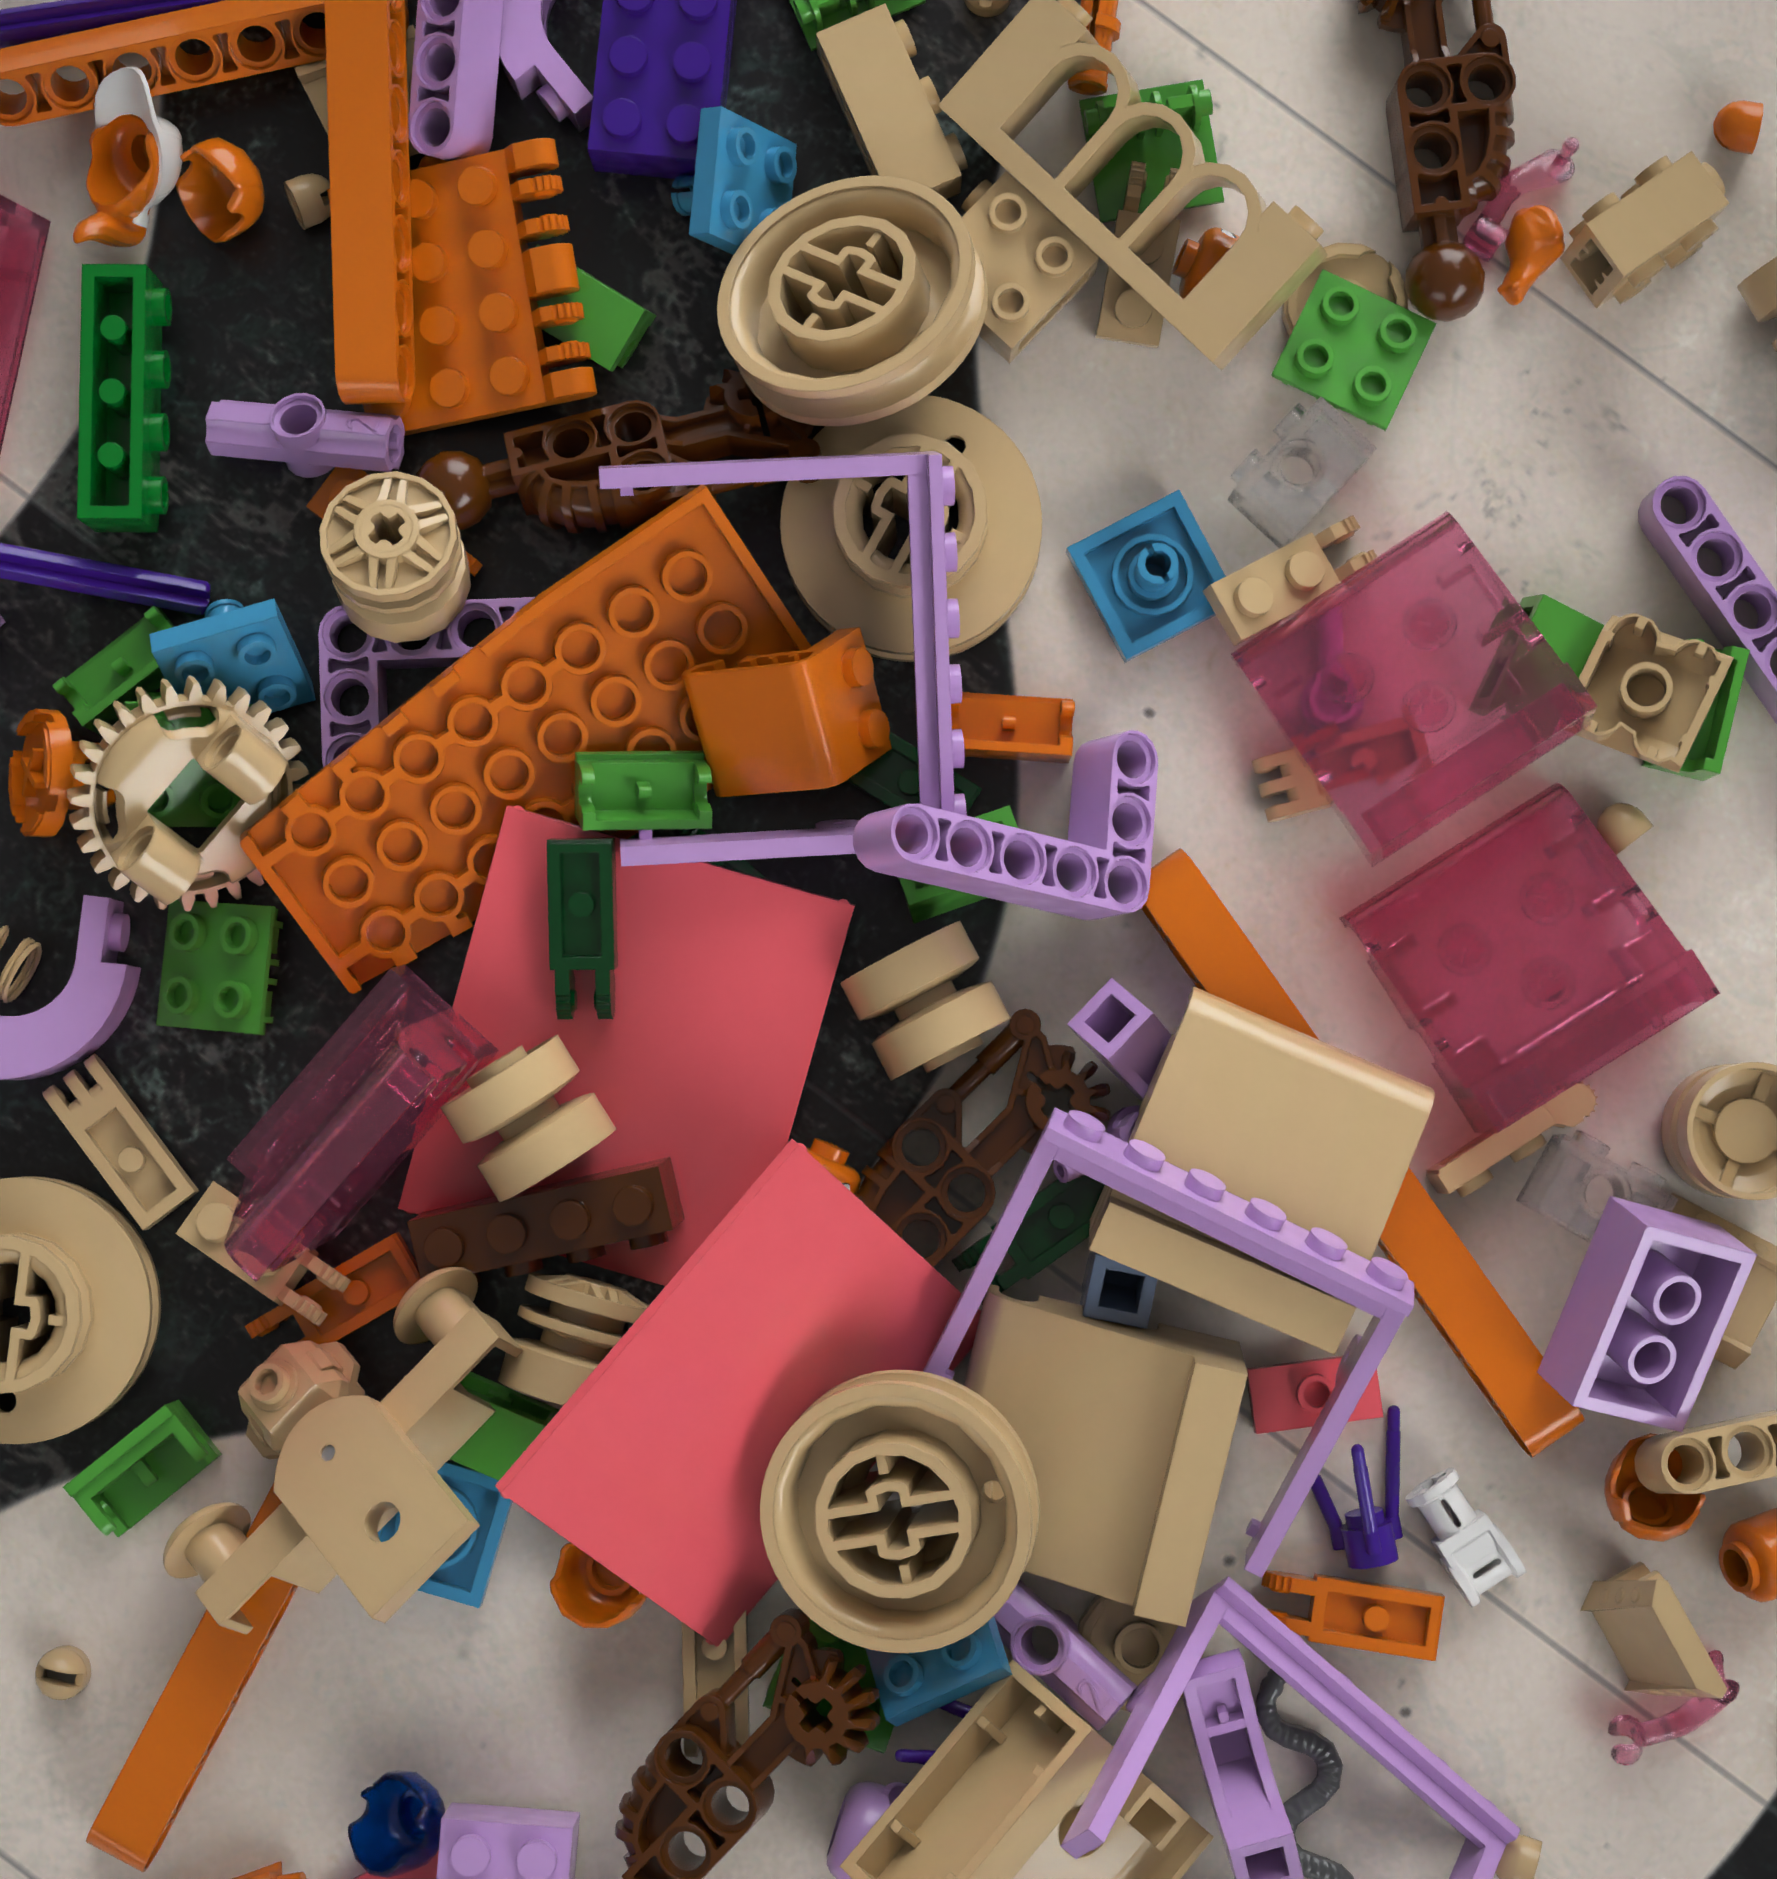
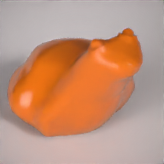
[1497,205,1565,305]

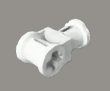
[1405,1468,1526,1608]

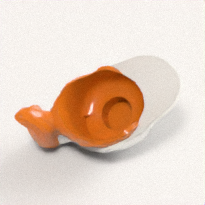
[73,67,183,247]

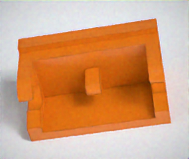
[951,692,1075,763]

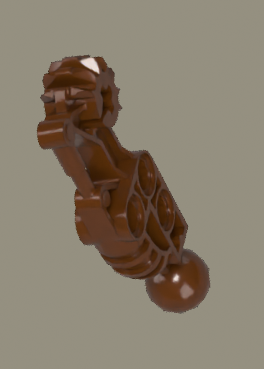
[1357,0,1516,322]
[415,369,822,534]
[854,1009,1111,1267]
[615,1608,881,1879]

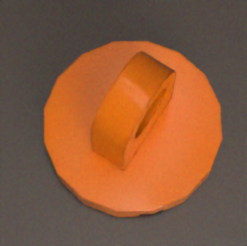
[8,709,116,837]

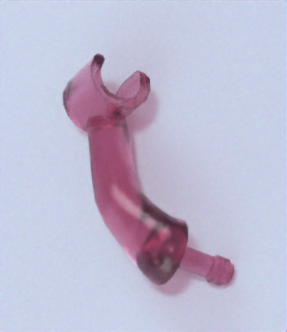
[1462,137,1579,262]
[1608,1650,1740,1766]

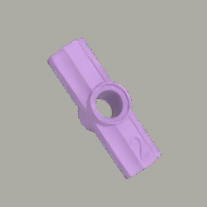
[205,393,405,478]
[994,1580,1137,1731]

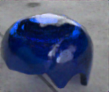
[348,1770,445,1878]

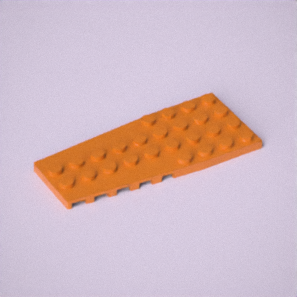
[240,485,811,994]

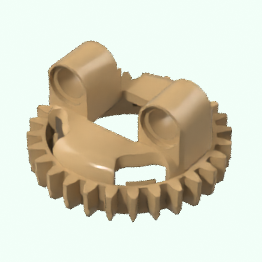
[66,676,309,911]

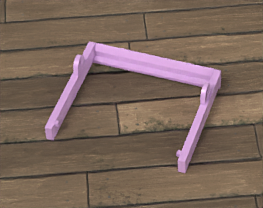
[599,451,967,867]
[923,1107,1414,1578]
[1061,1576,1521,1879]

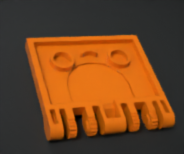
[327,138,597,436]

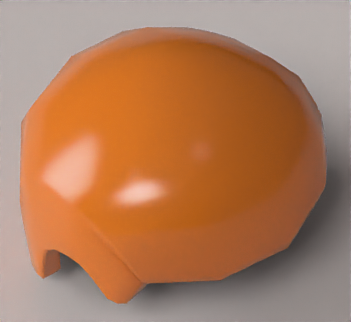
[176,137,265,243]
[1604,1433,1706,1542]
[550,1542,647,1628]

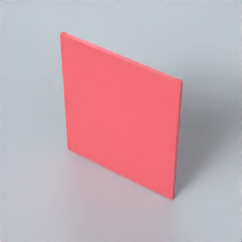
[398,805,855,1286]
[495,1139,981,1647]

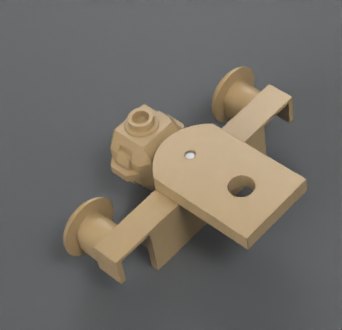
[163,1267,523,1635]

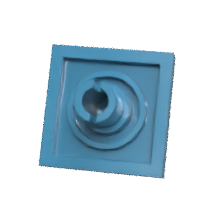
[671,106,797,255]
[1066,490,1226,663]
[149,598,316,713]
[378,1460,513,1608]
[865,1616,1012,1727]

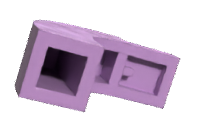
[499,0,593,132]
[0,895,141,1080]
[1067,978,1171,1101]
[1183,1648,1304,1879]

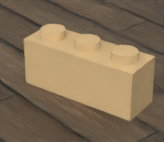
[816,3,968,199]

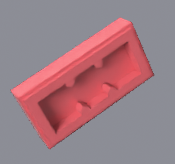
[1246,1355,1384,1434]

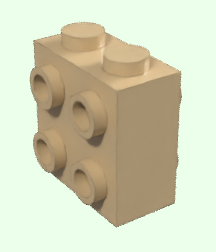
[1560,151,1729,309]
[961,171,1099,364]

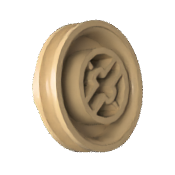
[717,175,988,426]
[780,395,1042,662]
[0,1176,161,1444]
[760,1369,1040,1653]

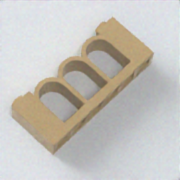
[938,0,1328,371]

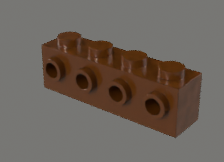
[407,1157,685,1283]

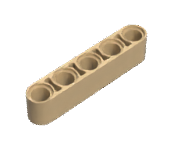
[1634,1409,1777,1494]

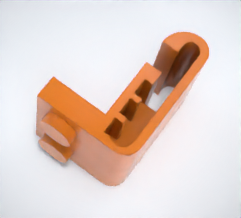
[682,627,892,797]

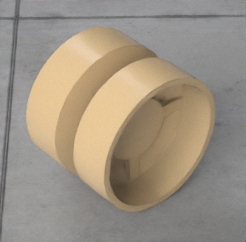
[840,921,1011,1081]
[440,1034,616,1202]
[1661,1062,1777,1200]

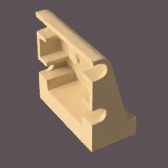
[1089,986,1435,1355]
[964,1284,1248,1627]
[840,1659,1214,1879]

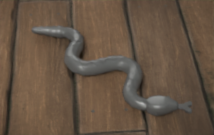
[1256,1668,1354,1879]

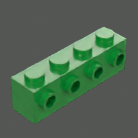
[77,264,172,533]

